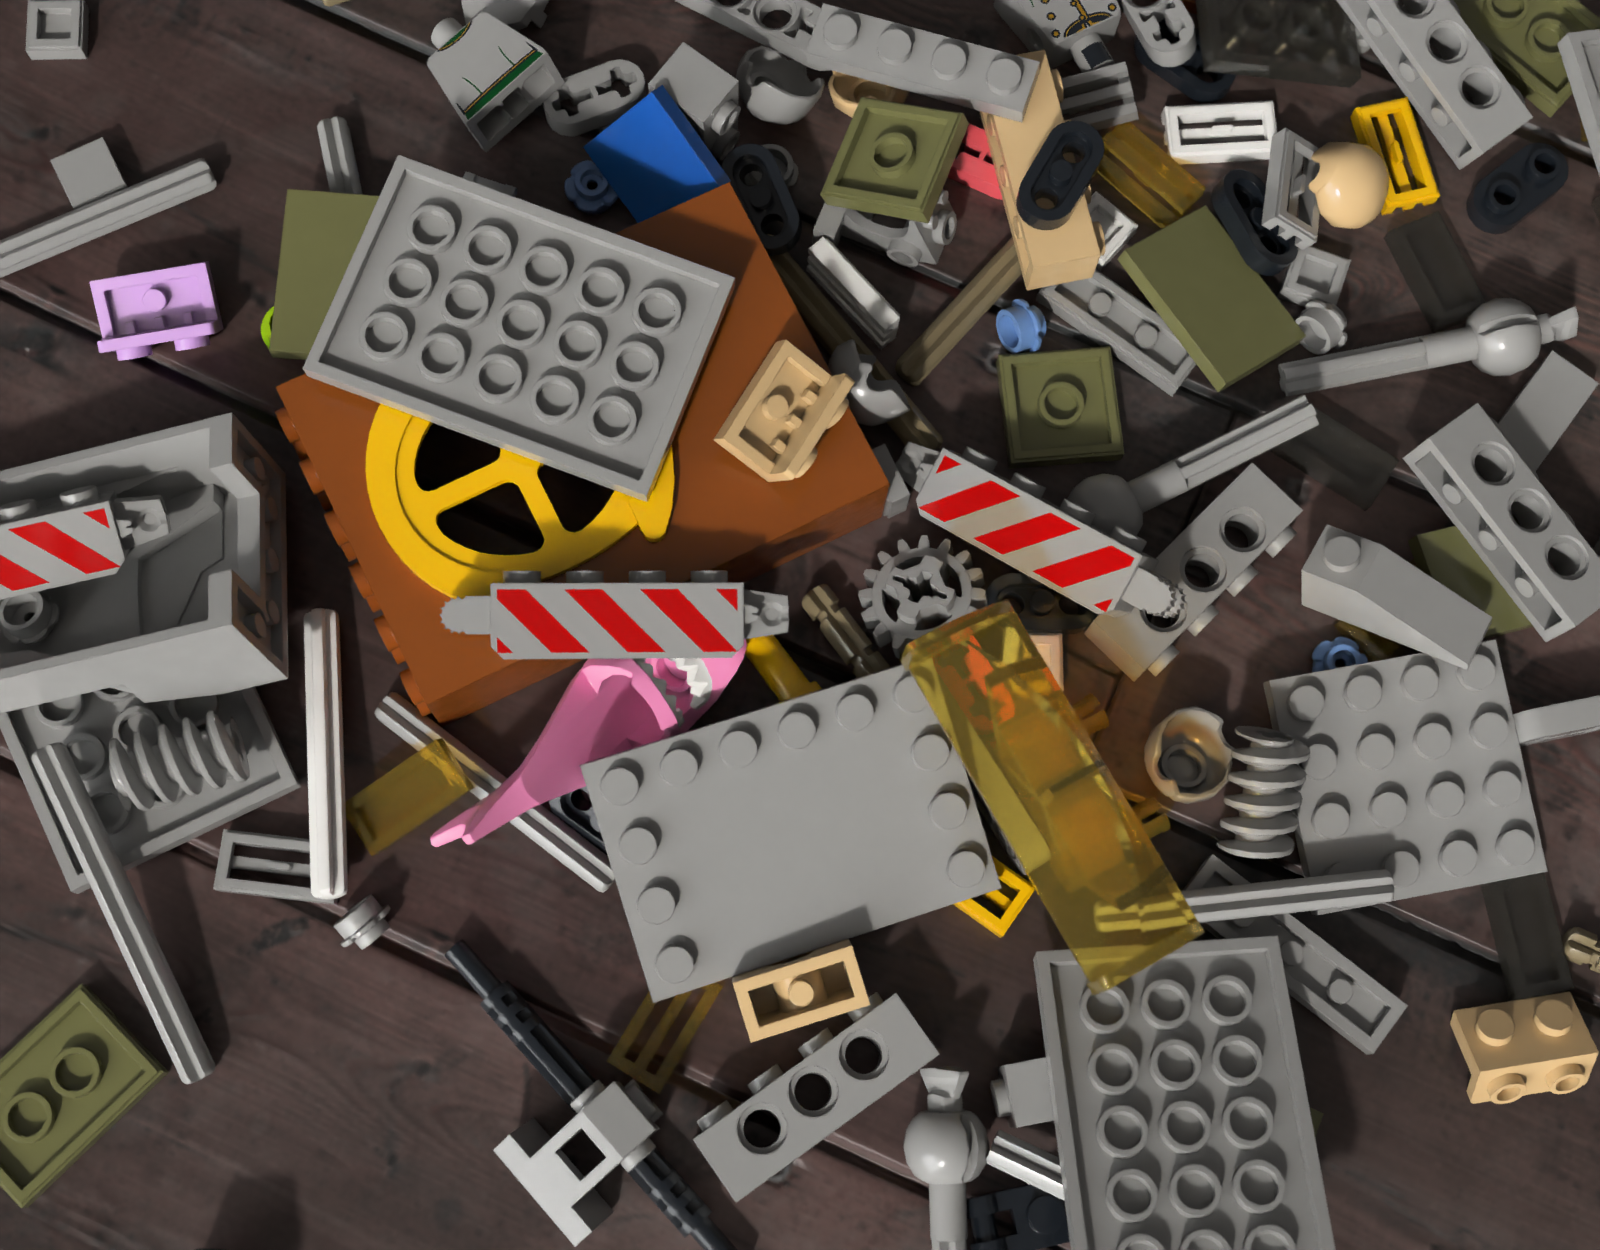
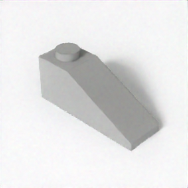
[1301,524,1492,670]

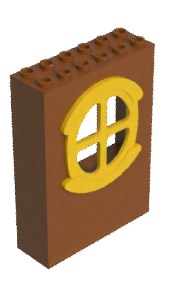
[275,182,890,727]

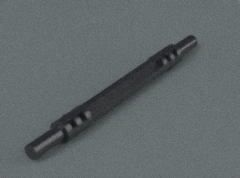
[445,939,738,1250]

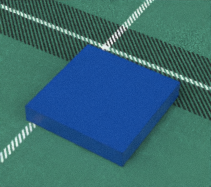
[583,85,731,223]

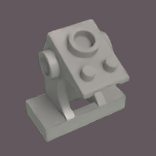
[812,189,957,267]
[493,1079,663,1247]

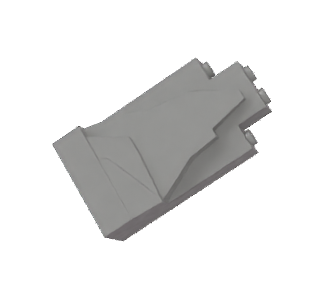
[0,412,288,713]

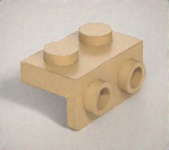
[713,339,855,482]
[1450,991,1599,1104]

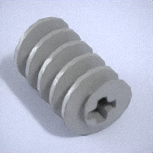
[109,710,250,812]
[1216,726,1311,859]

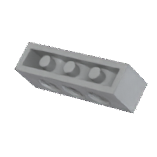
[1337,0,1533,170]
[1403,403,1600,642]
[1084,463,1303,682]
[693,992,940,1203]

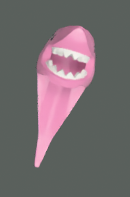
[430,639,747,847]

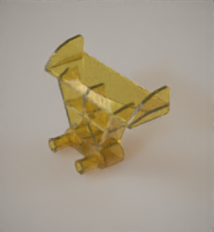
[900,600,1204,996]

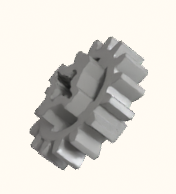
[858,535,988,659]

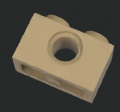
[732,939,870,1043]

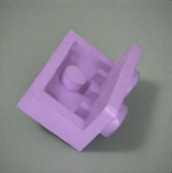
[89,261,223,361]

